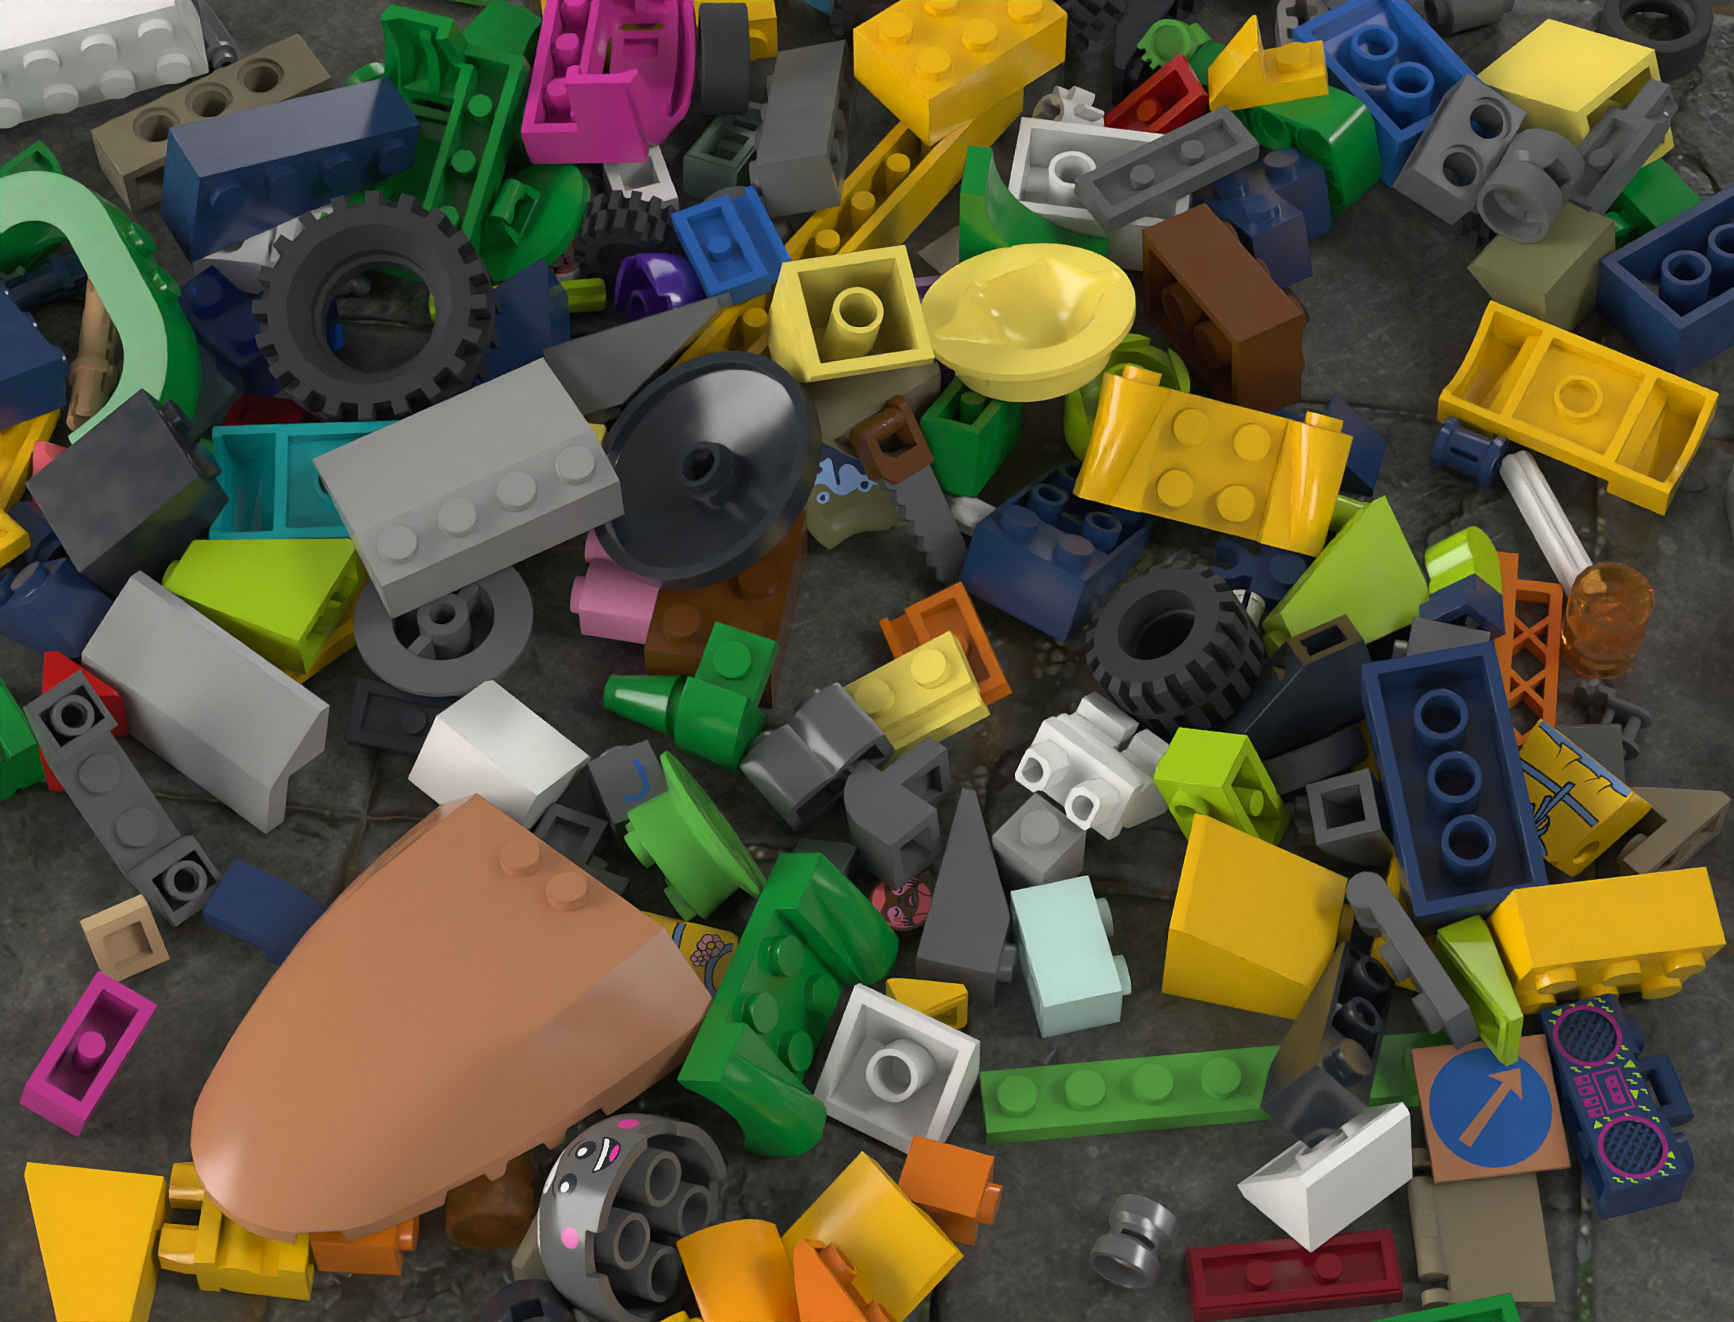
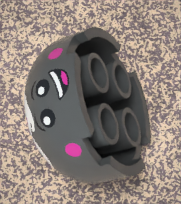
[537,1113,728,1322]

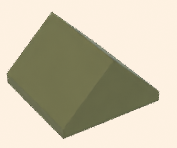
[1467,201,1616,333]

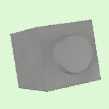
[992,793,1086,891]

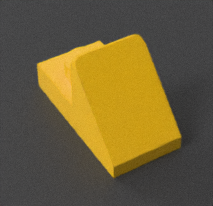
[1208,15,1329,112]

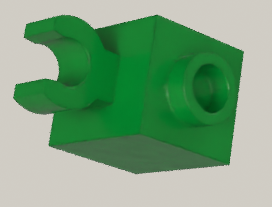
[1603,158,1702,250]

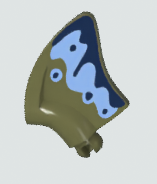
[803,435,908,550]

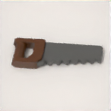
[849,395,968,589]

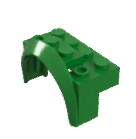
[320,4,533,283]

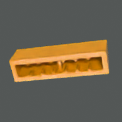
[676,1219,801,1322]

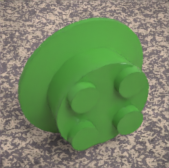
[624,751,767,922]

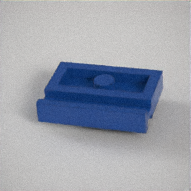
[671,185,792,306]

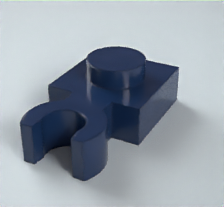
[1210,539,1317,612]

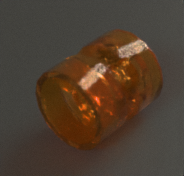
[1560,562,1655,679]
[445,1148,535,1250]

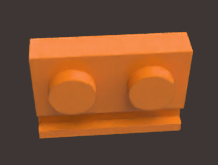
[879,582,1013,706]

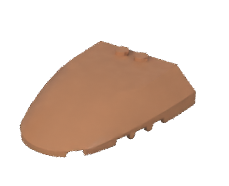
[190,793,713,1244]

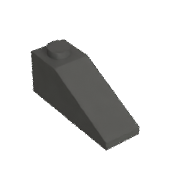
[542,292,733,424]
[916,788,1019,1006]

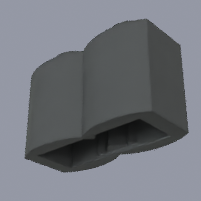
[739,682,896,835]

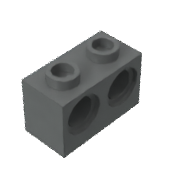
[1392,73,1527,226]

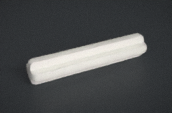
[1500,450,1606,610]

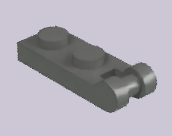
[1346,872,1480,1050]

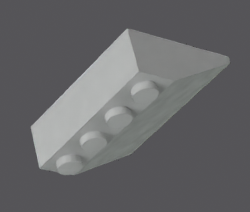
[312,357,624,619]

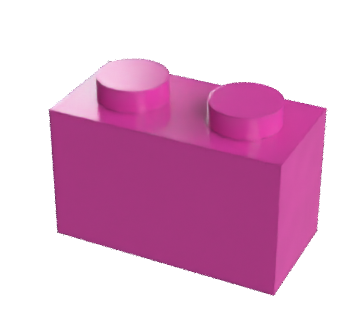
[19,970,157,1137]

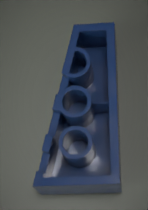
[160,77,420,263]

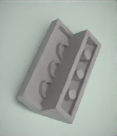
[81,570,330,834]

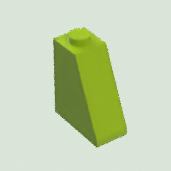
[1262,496,1429,658]
[162,538,366,675]

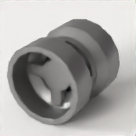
[1089,1194,1180,1292]

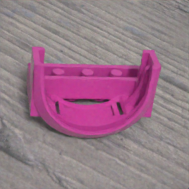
[521,0,697,164]

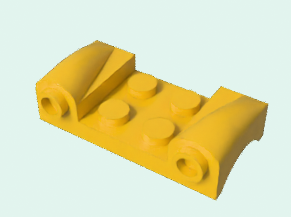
[1437,300,1719,516]
[1073,365,1354,557]

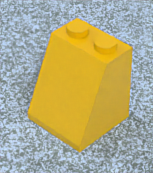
[1161,813,1355,1020]

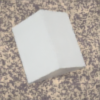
[408,680,591,832]
[813,983,980,1154]
[1237,1102,1413,1253]

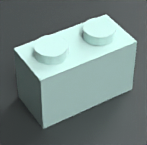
[1009,875,1131,1038]

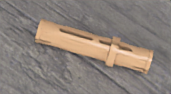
[66,276,119,431]

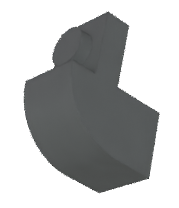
[844,737,953,891]

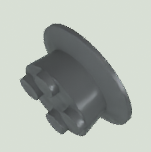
[353,566,534,697]

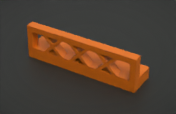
[1492,551,1563,752]

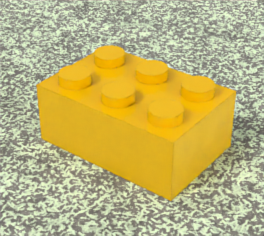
[853,0,1067,147]
[1485,867,1726,1015]

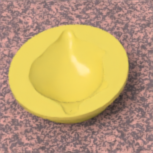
[921,243,1136,402]

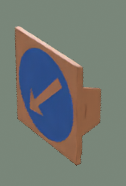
[1410,1034,1571,1184]

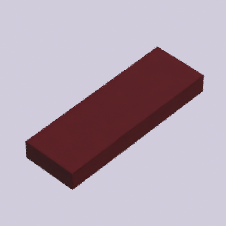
[1184,1228,1404,1322]

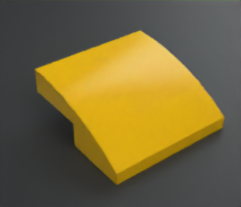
[781,1151,964,1322]

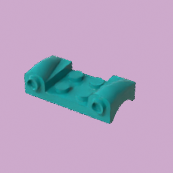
[209,420,400,540]

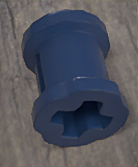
[1429,416,1509,490]

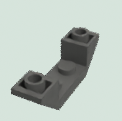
[23,670,223,927]

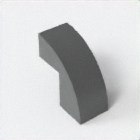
[1306,768,1394,867]

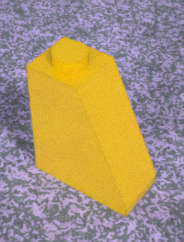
[24,1162,174,1322]

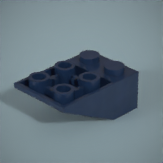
[958,459,1166,643]

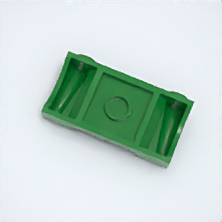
[677,853,899,1157]

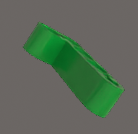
[1188,41,1382,216]

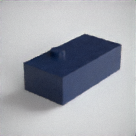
[1595,184,1734,377]
[1360,641,1549,937]

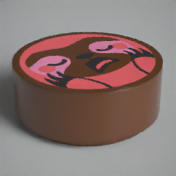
[869,876,933,942]

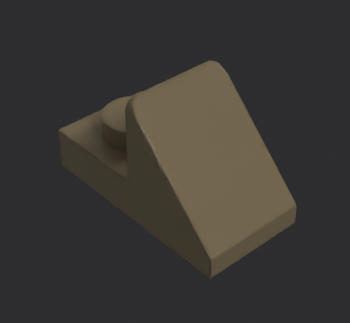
[1616,787,1731,877]

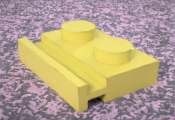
[843,630,990,772]

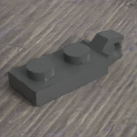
[1568,78,1678,215]

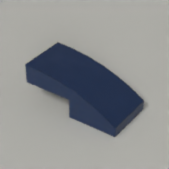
[203,859,329,966]

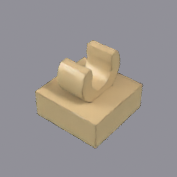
[80,894,170,982]

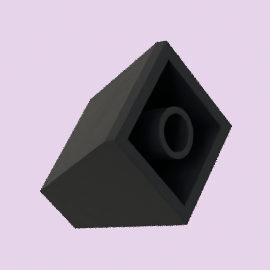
[25,388,230,597]

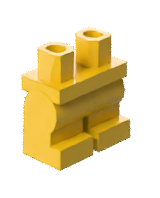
[158,1162,316,1301]

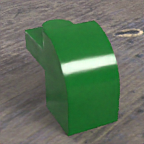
[674,621,780,777]

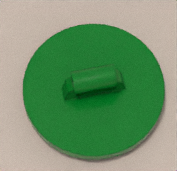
[479,164,591,286]

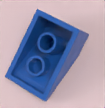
[1292,0,1485,188]

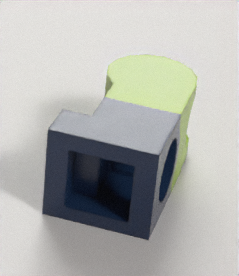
[1419,526,1506,641]

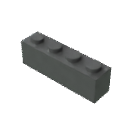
[749,40,859,218]

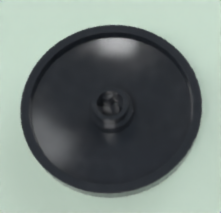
[594,351,822,591]

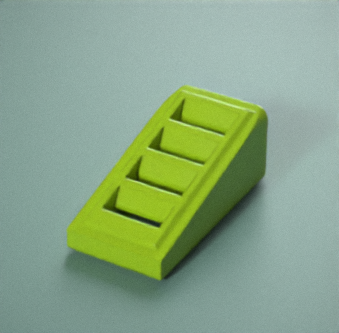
[1434,915,1524,1067]

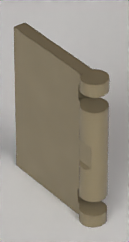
[1406,1148,1556,1310]

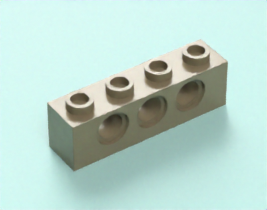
[90,33,333,214]

